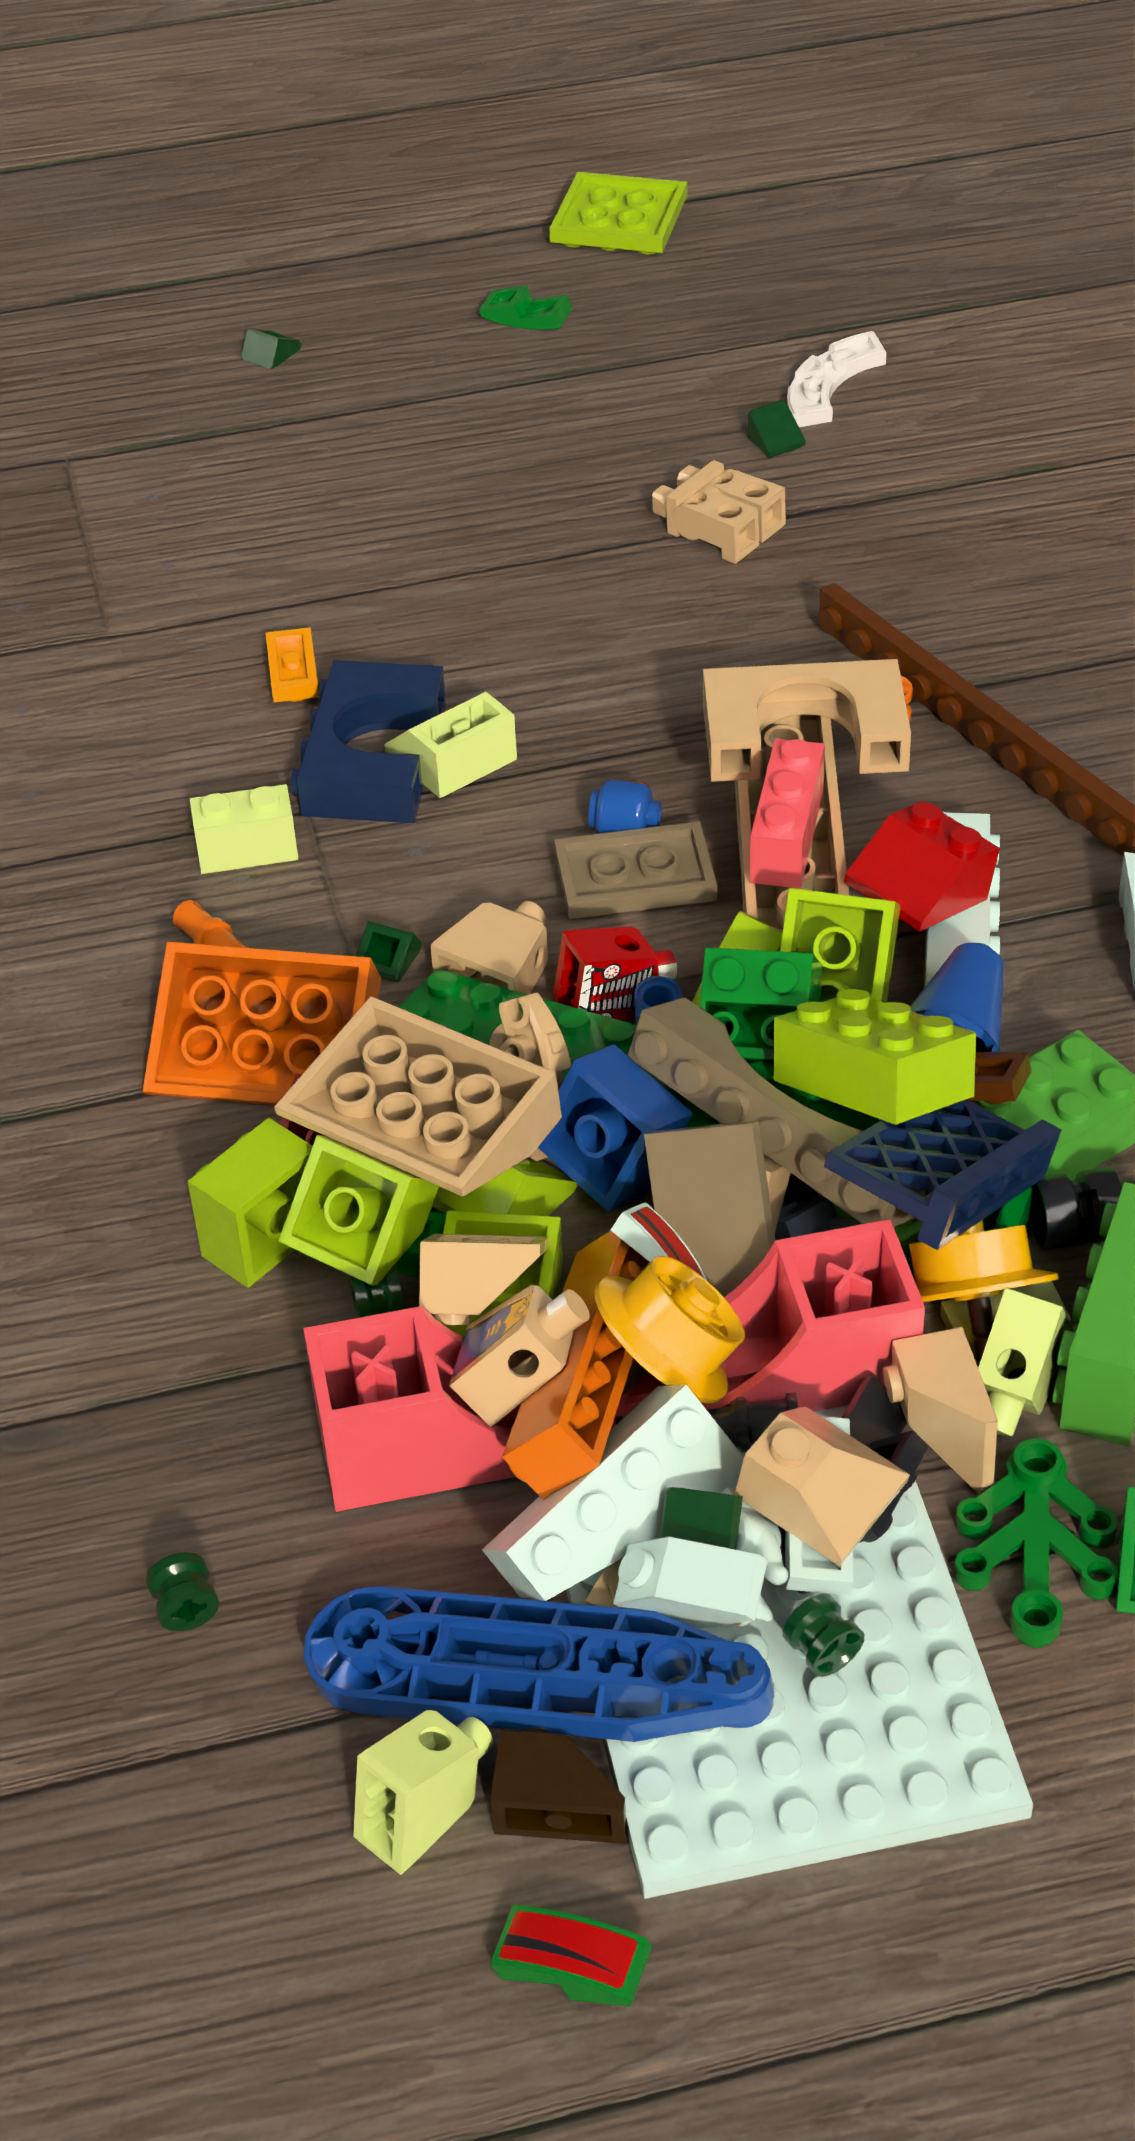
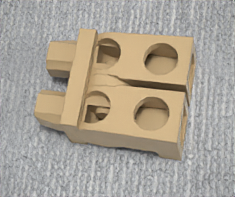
[652,460,786,564]

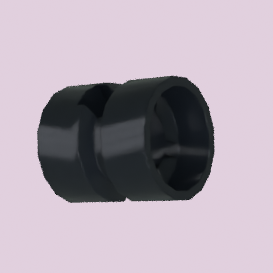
[1030,1167,1122,1250]

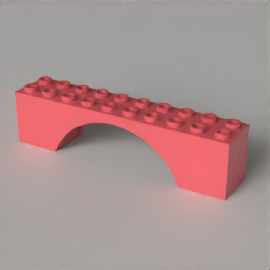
[303,1219,925,1512]

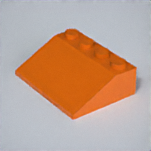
[142,942,381,1106]

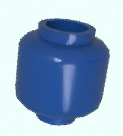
[588,779,662,834]

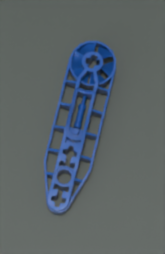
[303,1586,774,1742]

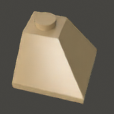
[419,1234,549,1325]
[883,1327,998,1495]
[734,1406,910,1567]

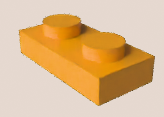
[265,627,319,703]

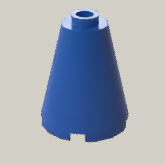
[910,943,1004,1052]

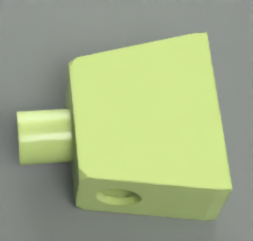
[978,1288,1073,1438]
[353,1710,494,1875]

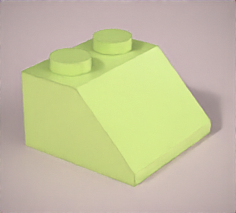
[189,784,298,874]

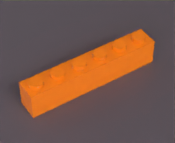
[502,1231,650,1500]

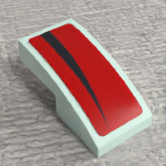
[611,1202,708,1281]

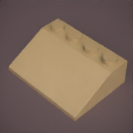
[274,996,562,1197]

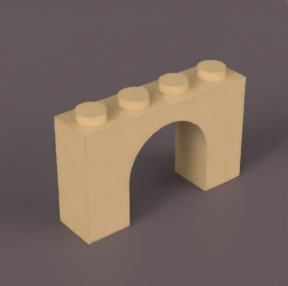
[703,659,911,782]

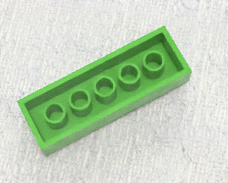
[830,1030,1135,1278]

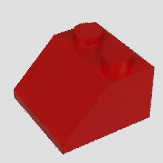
[844,801,1000,931]

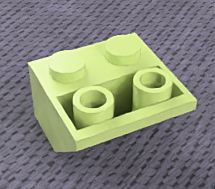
[385,692,517,798]

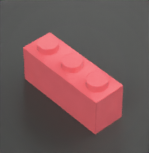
[750,738,825,889]

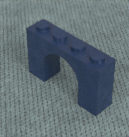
[291,660,446,823]

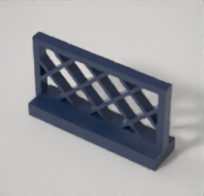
[824,1099,1062,1250]

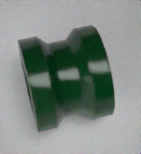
[348,1265,405,1318]
[146,1552,219,1631]
[782,1593,865,1677]

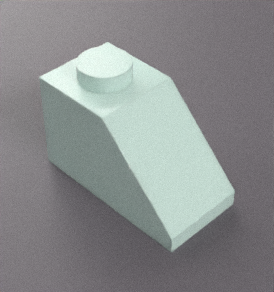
[613,1537,768,1629]

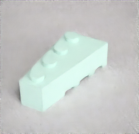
[482,1384,744,1601]

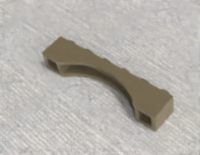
[628,997,936,1227]

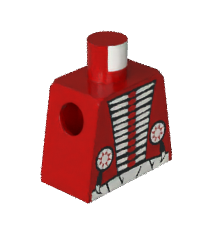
[552,926,677,1022]

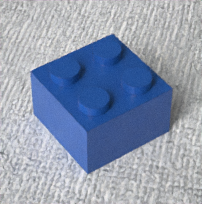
[538,1044,693,1212]

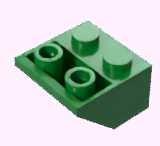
[700,947,822,1061]

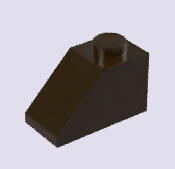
[491,1728,627,1844]

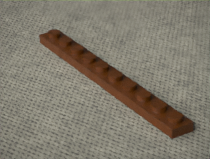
[818,583,1135,857]

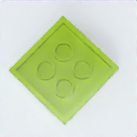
[549,172,688,255]

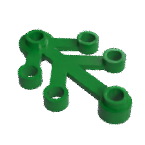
[954,1438,1119,1648]

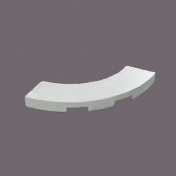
[787,331,886,427]

